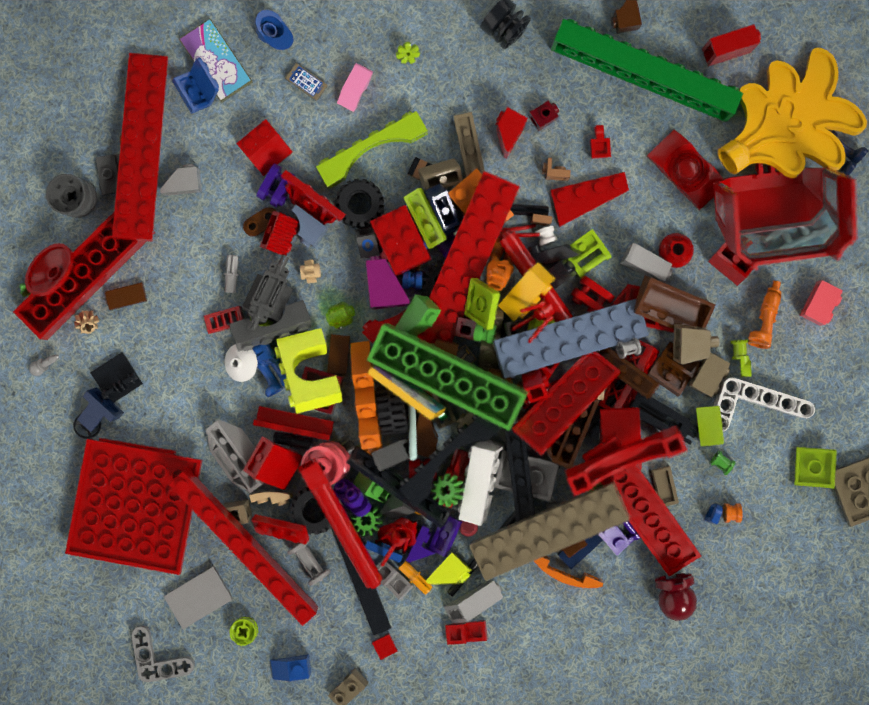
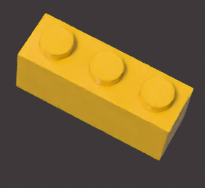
[498,262,555,322]

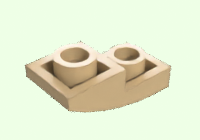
[249,490,293,506]

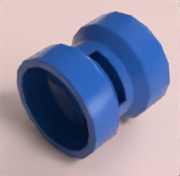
[402,271,423,290]

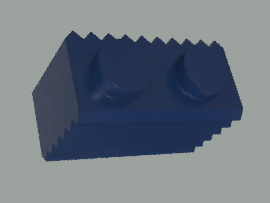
[424,184,460,231]

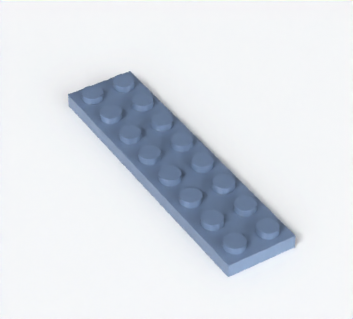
[493,299,649,379]

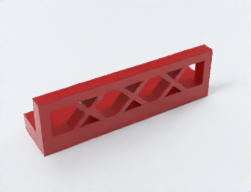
[598,340,659,409]
[253,406,334,441]

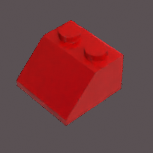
[495,107,528,159]
[236,119,293,176]

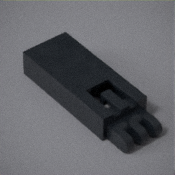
[629,393,699,445]

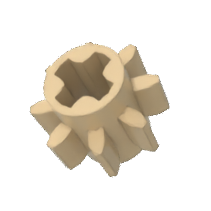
[300,259,321,284]
[74,310,99,334]

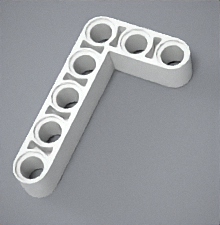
[713,378,815,432]

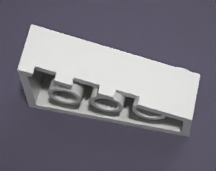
[458,440,506,526]

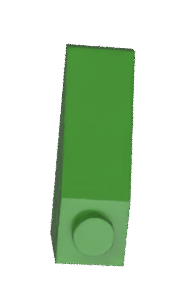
[396,294,441,337]

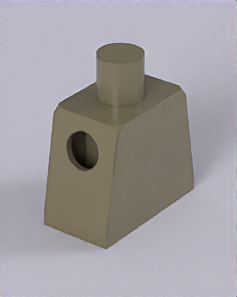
[673,324,720,364]

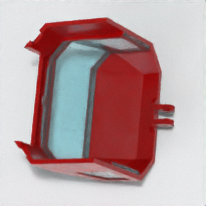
[713,163,857,272]

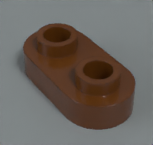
[243,207,277,237]

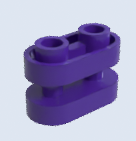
[256,164,295,208]
[333,479,371,517]

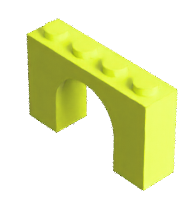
[274,328,342,414]

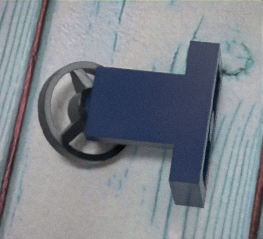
[73,387,124,439]

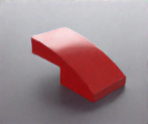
[445,620,488,645]

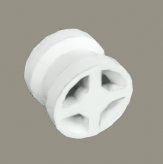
[535,226,558,246]

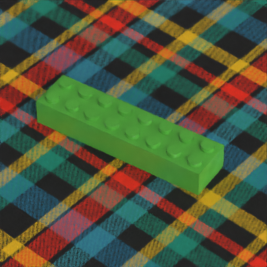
[367,323,528,430]

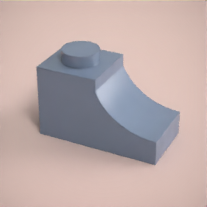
[291,205,328,248]

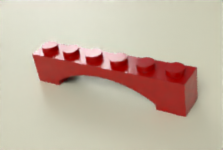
[565,425,688,496]

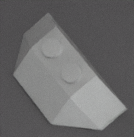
[206,420,264,493]

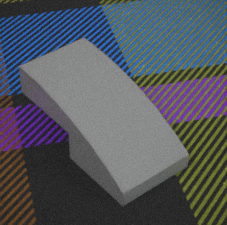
[376,558,414,600]

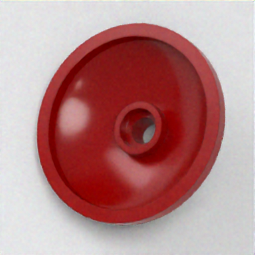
[25,243,74,296]

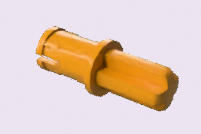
[398,561,432,595]

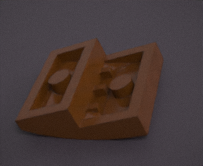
[647,342,701,396]

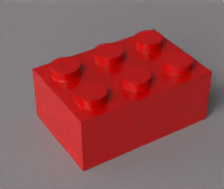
[370,205,432,276]

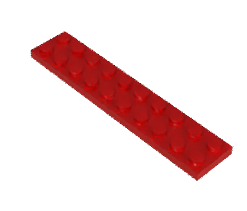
[112,53,168,242]
[416,171,520,344]

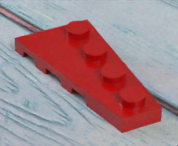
[550,172,629,227]

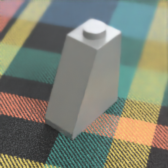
[620,242,673,282]
[443,581,504,623]

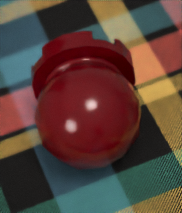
[655,573,697,621]

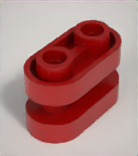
[570,275,615,312]

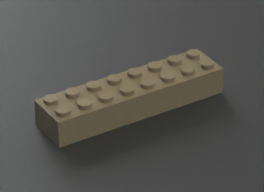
[469,480,630,581]

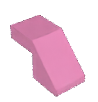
[337,63,373,112]

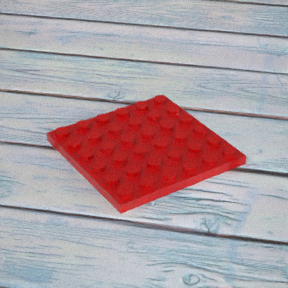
[65,439,203,575]

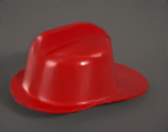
[378,518,417,550]

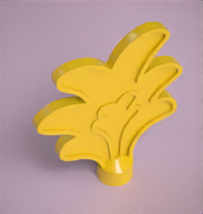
[717,48,867,178]

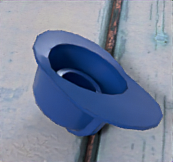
[255,10,293,50]

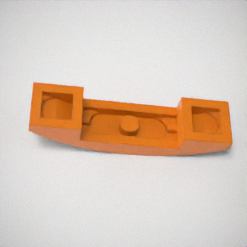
[534,556,604,588]

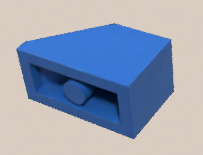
[270,654,311,681]

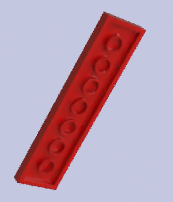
[582,434,701,577]

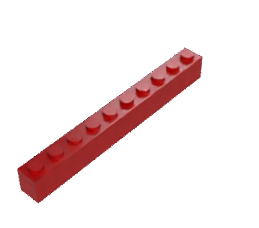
[168,467,318,626]

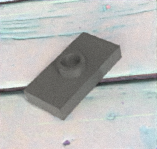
[95,154,118,196]

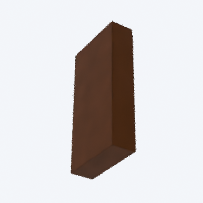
[105,282,148,310]
[327,334,350,374]

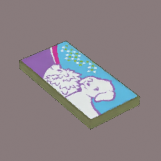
[179,18,253,103]

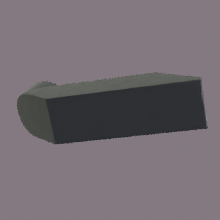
[528,244,582,265]

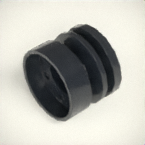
[480,0,531,49]

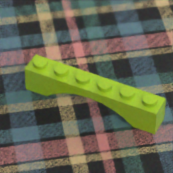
[316,111,428,189]

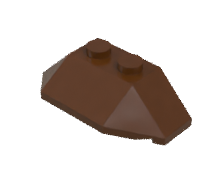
[546,399,599,469]

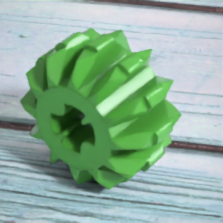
[431,474,465,507]
[350,506,383,536]

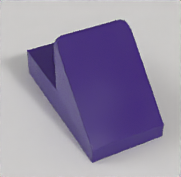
[406,524,435,563]

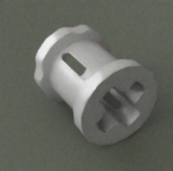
[616,338,641,359]

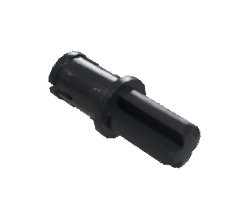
[273,432,312,450]

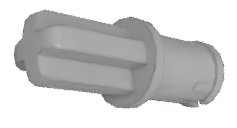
[223,255,239,293]

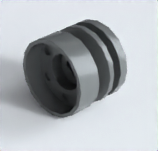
[46,174,97,218]

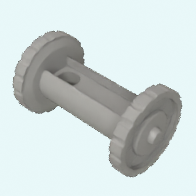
[287,539,331,586]

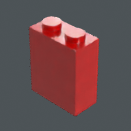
[702,24,761,67]

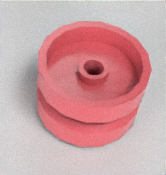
[301,441,350,485]

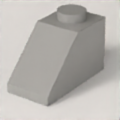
[160,164,202,196]

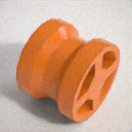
[723,503,743,523]

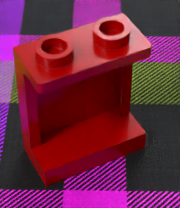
[243,436,303,490]

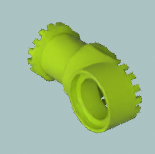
[730,340,752,377]

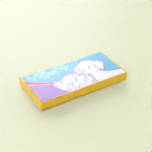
[368,365,446,420]

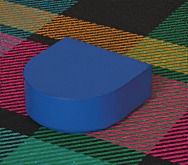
[704,503,723,524]

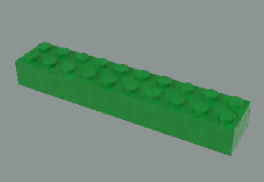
[551,19,743,122]

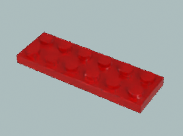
[512,351,620,456]

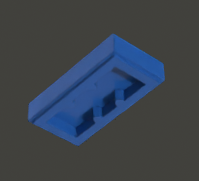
[365,541,403,563]

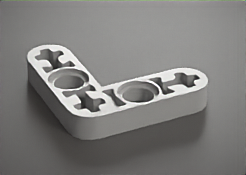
[132,625,195,682]

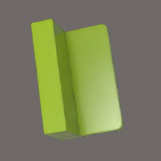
[696,406,724,446]

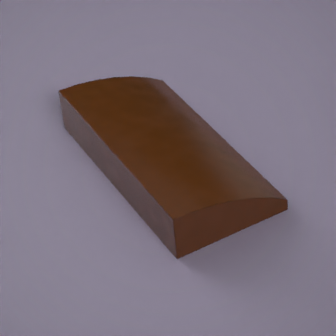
[634,275,716,329]

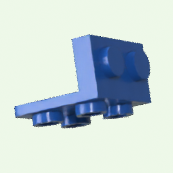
[172,57,219,114]

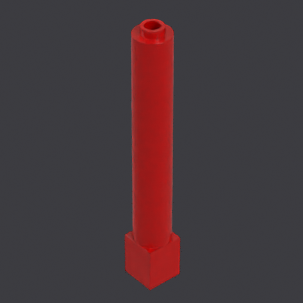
[498,230,573,322]
[298,458,383,589]

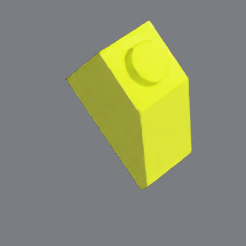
[426,553,472,585]

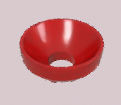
[659,233,694,268]

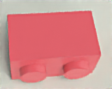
[800,280,843,326]

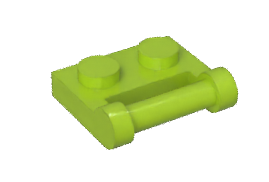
[567,229,612,279]

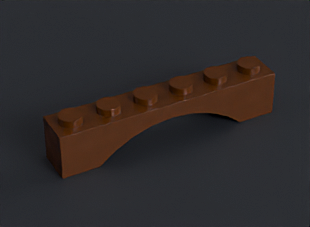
[416,339,459,457]

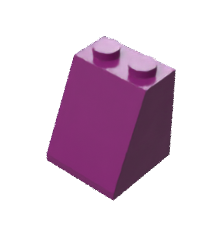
[366,256,410,310]

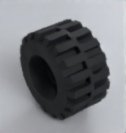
[335,178,384,229]
[375,387,408,436]
[290,486,339,535]

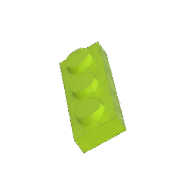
[403,188,447,249]

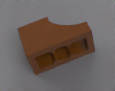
[611,0,642,34]

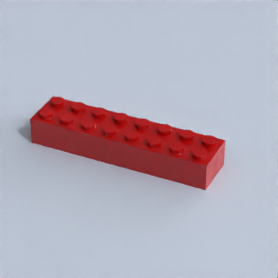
[13,212,156,340]

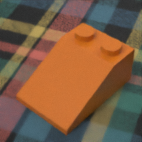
[448,168,514,224]

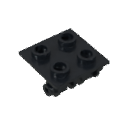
[90,352,143,403]

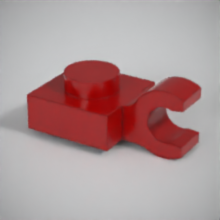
[590,125,611,159]

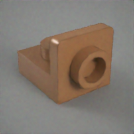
[542,157,571,181]

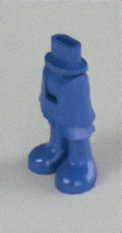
[252,344,286,398]

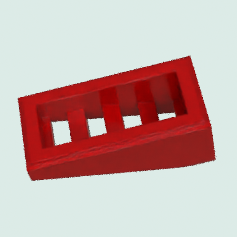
[204,306,244,334]

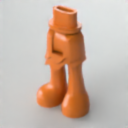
[486,238,514,291]
[748,281,781,349]

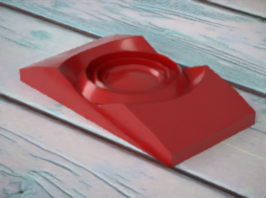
[647,130,723,210]

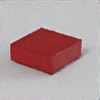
[372,633,398,660]

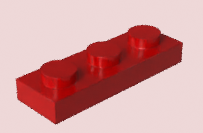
[251,514,309,545]

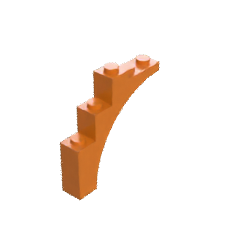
[350,341,383,457]

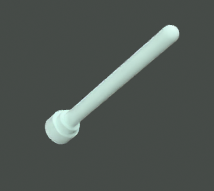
[408,383,417,461]

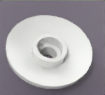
[225,344,258,382]

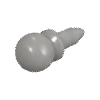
[29,354,59,376]

